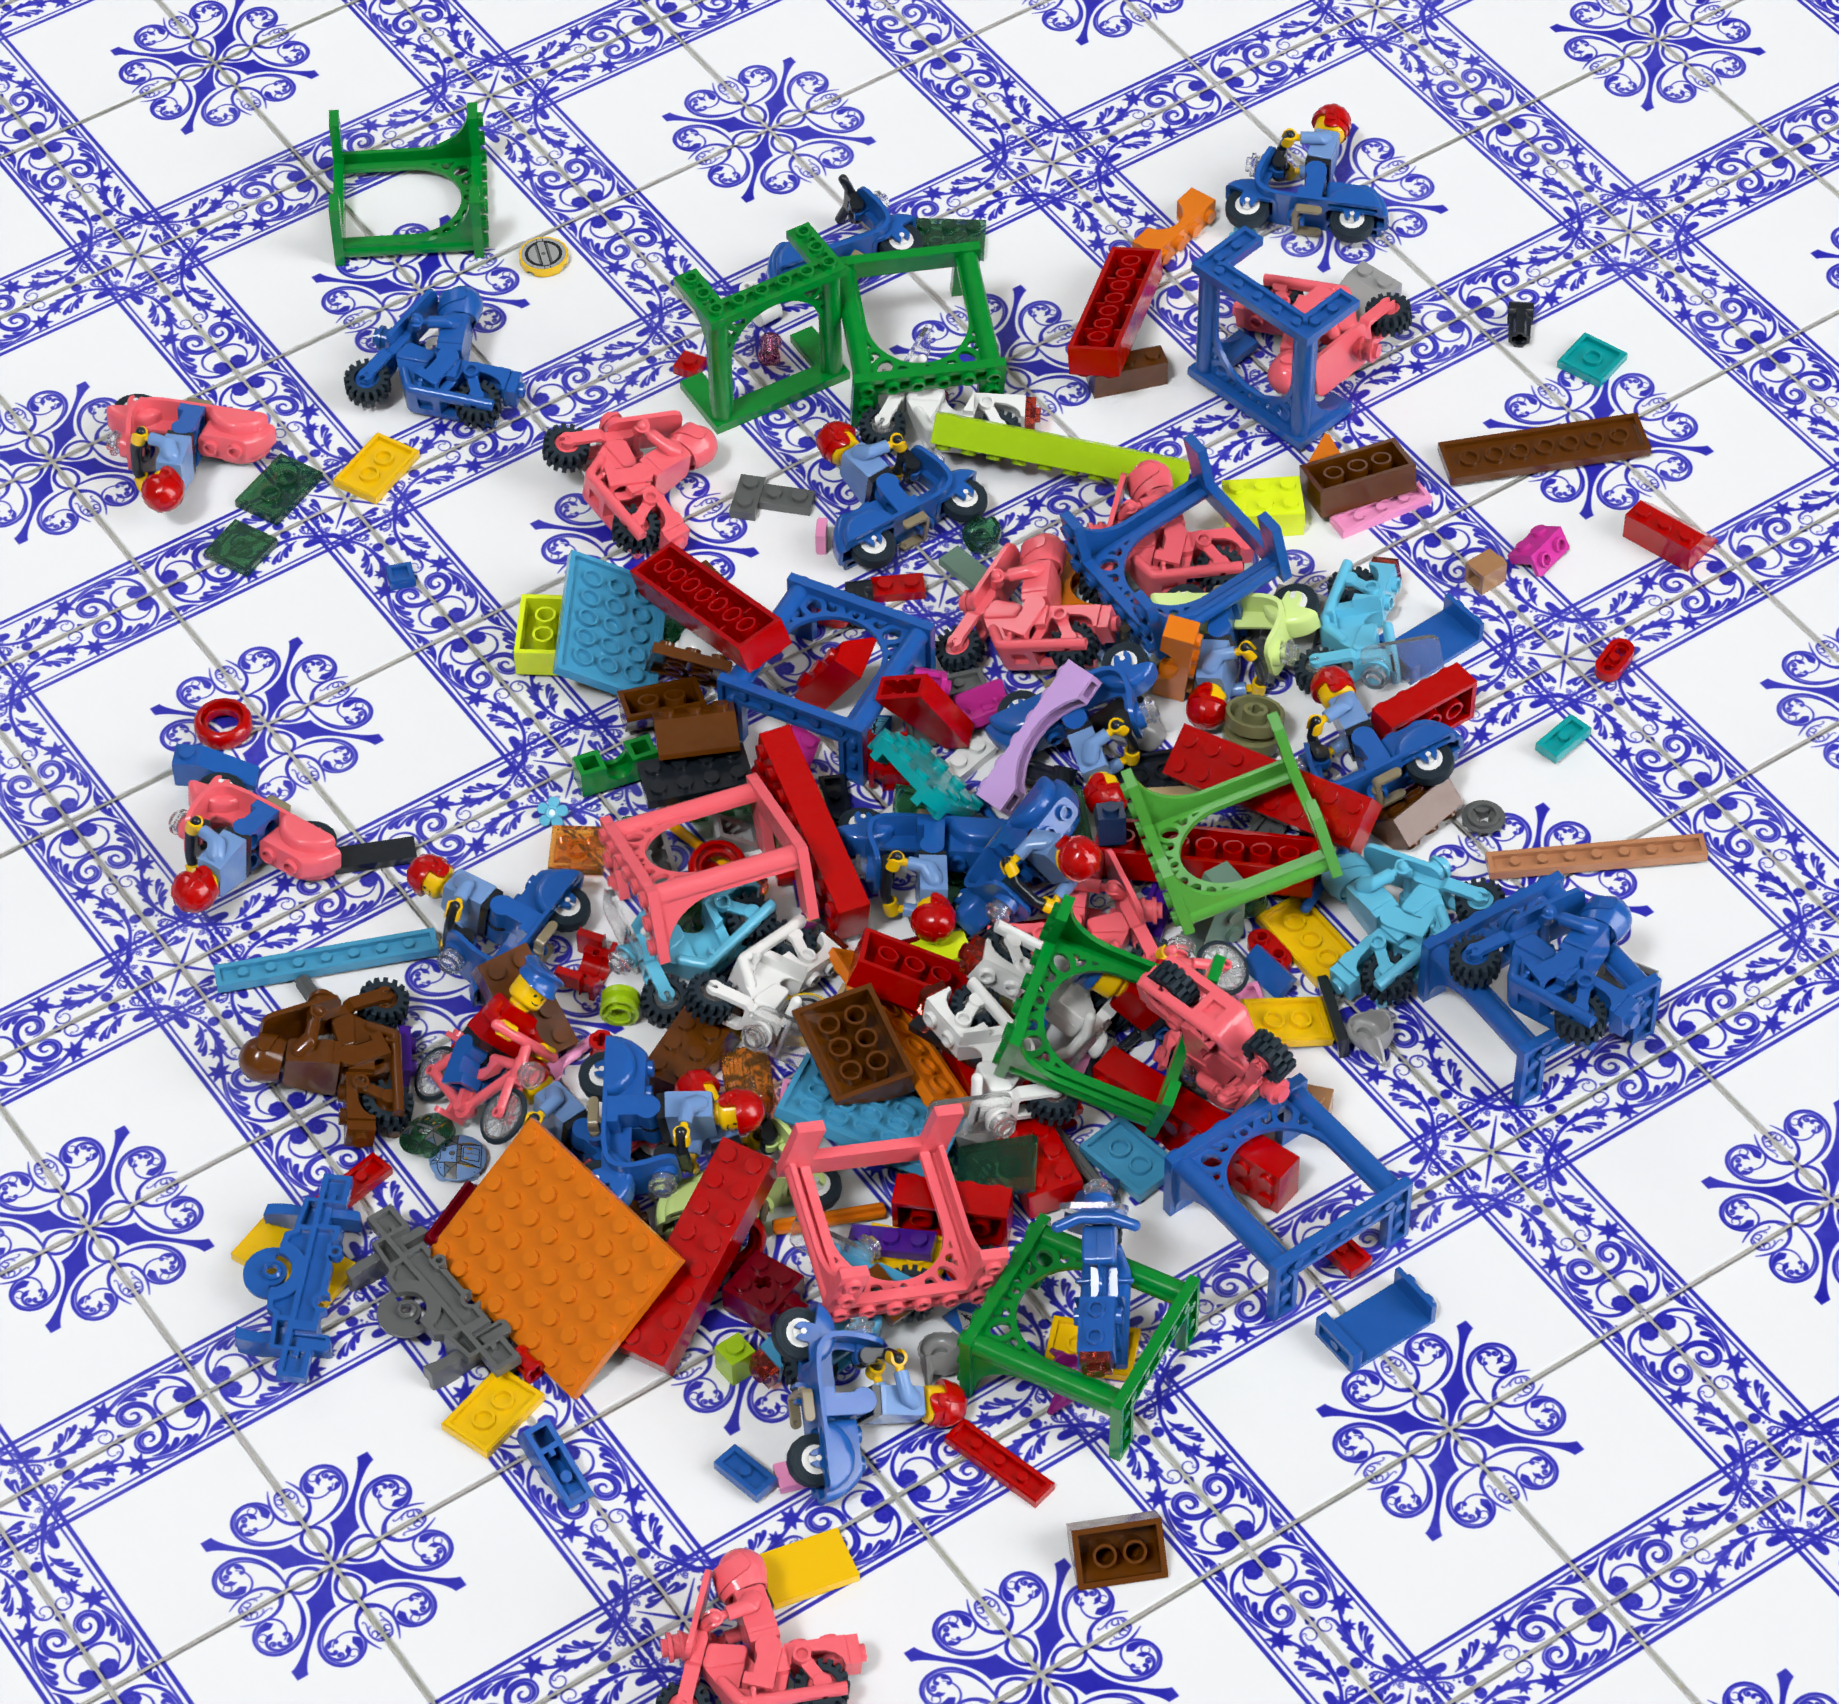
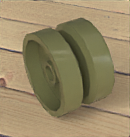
[1222,694,1285,757]

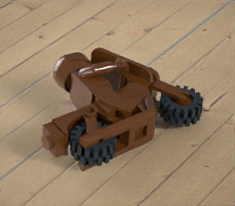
[238,977,414,1148]

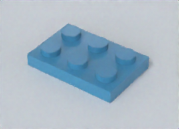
[1079,1116,1168,1203]

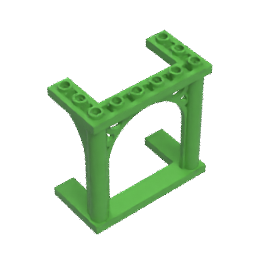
[1119,711,1343,936]

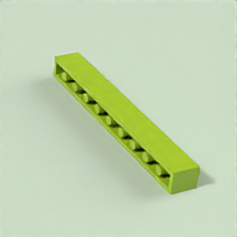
[930,411,1190,490]

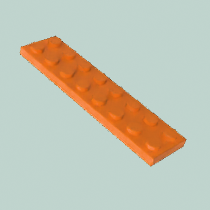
[828,947,970,1114]

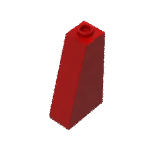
[875,673,975,749]

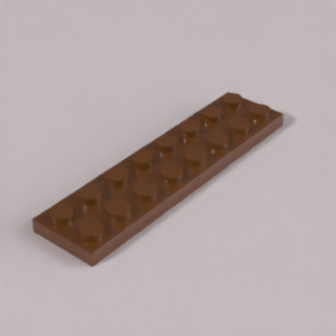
[1437,412,1651,486]

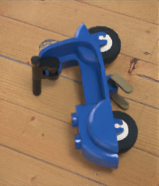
[767,174,923,295]

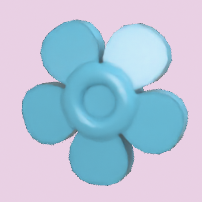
[537,797,569,828]

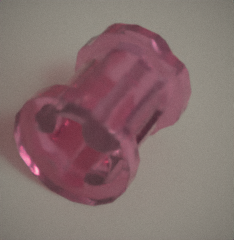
[758,332,782,366]

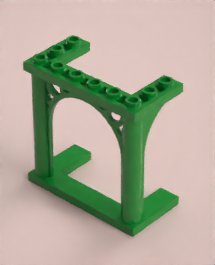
[329,102,489,266]
[673,222,850,435]
[838,241,1007,427]
[992,894,1226,1138]
[957,1213,1200,1462]

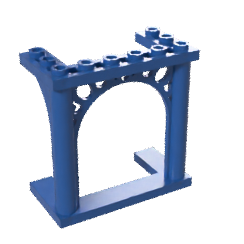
[1187,225,1360,451]
[1060,433,1292,660]
[717,572,936,786]
[1417,870,1662,1107]
[1163,1073,1413,1322]

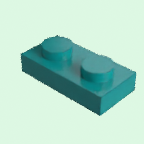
[1535,714,1592,764]

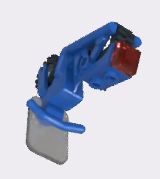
[1051,1178,1141,1378]

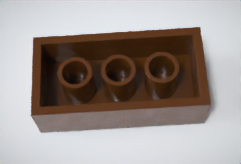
[1299,437,1417,518]
[471,942,579,1062]
[649,995,746,1097]

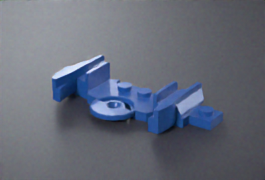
[235,1173,363,1384]

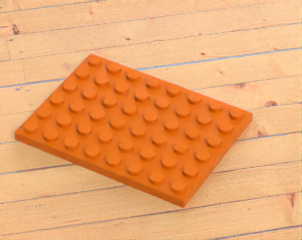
[429,1117,685,1400]

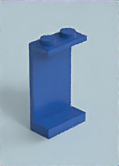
[1379,593,1484,685]
[1315,1266,1437,1373]

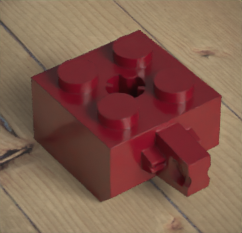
[722,1249,809,1333]

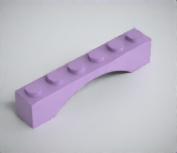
[976,659,1102,817]

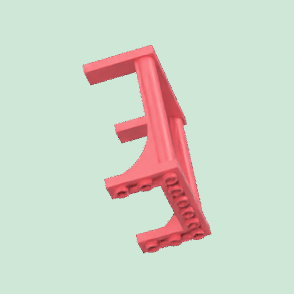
[597,773,819,965]
[775,1103,1010,1323]

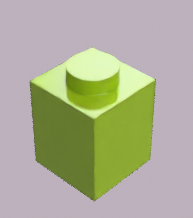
[714,1332,757,1386]

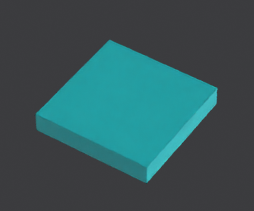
[1557,332,1628,388]

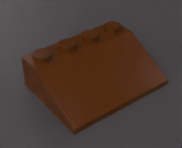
[792,983,915,1105]

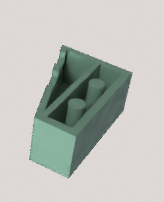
[1179,861,1245,957]

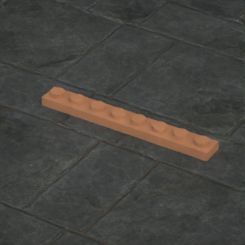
[1485,833,1708,880]

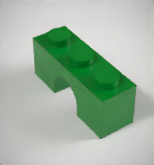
[572,734,658,797]

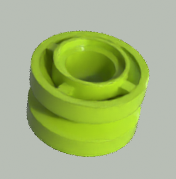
[599,984,640,1026]

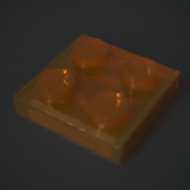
[548,825,606,876]

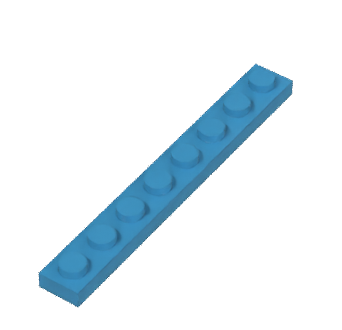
[213,927,439,993]

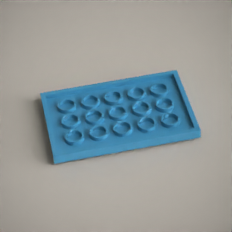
[553,549,666,695]
[773,1053,964,1177]

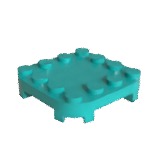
[867,728,984,821]

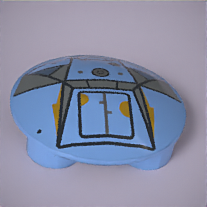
[429,1135,486,1182]

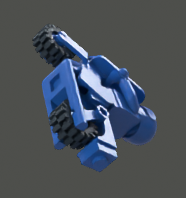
[344,286,526,429]
[1449,888,1640,1051]

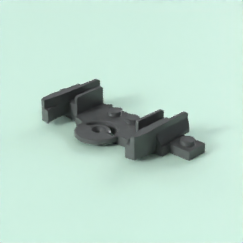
[346,1204,522,1391]

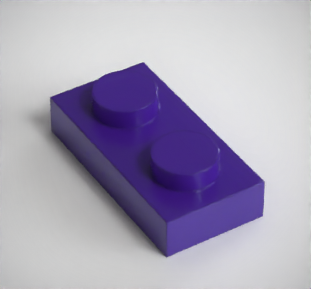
[398,1025,417,1088]

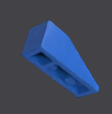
[172,744,260,790]
[516,1417,594,1510]

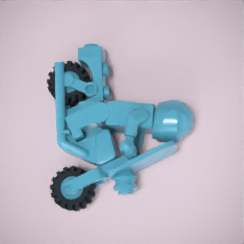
[1321,843,1505,1009]

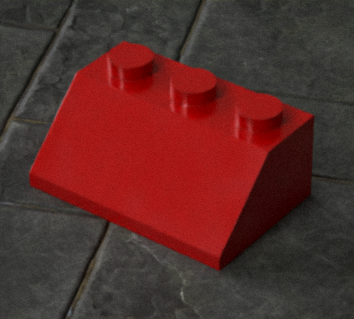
[1623,500,1718,572]
[794,637,877,710]

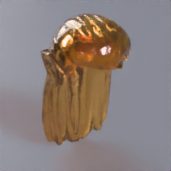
[722,1047,778,1116]

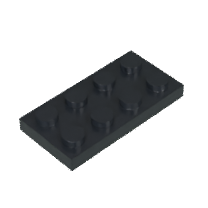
[636,742,752,809]

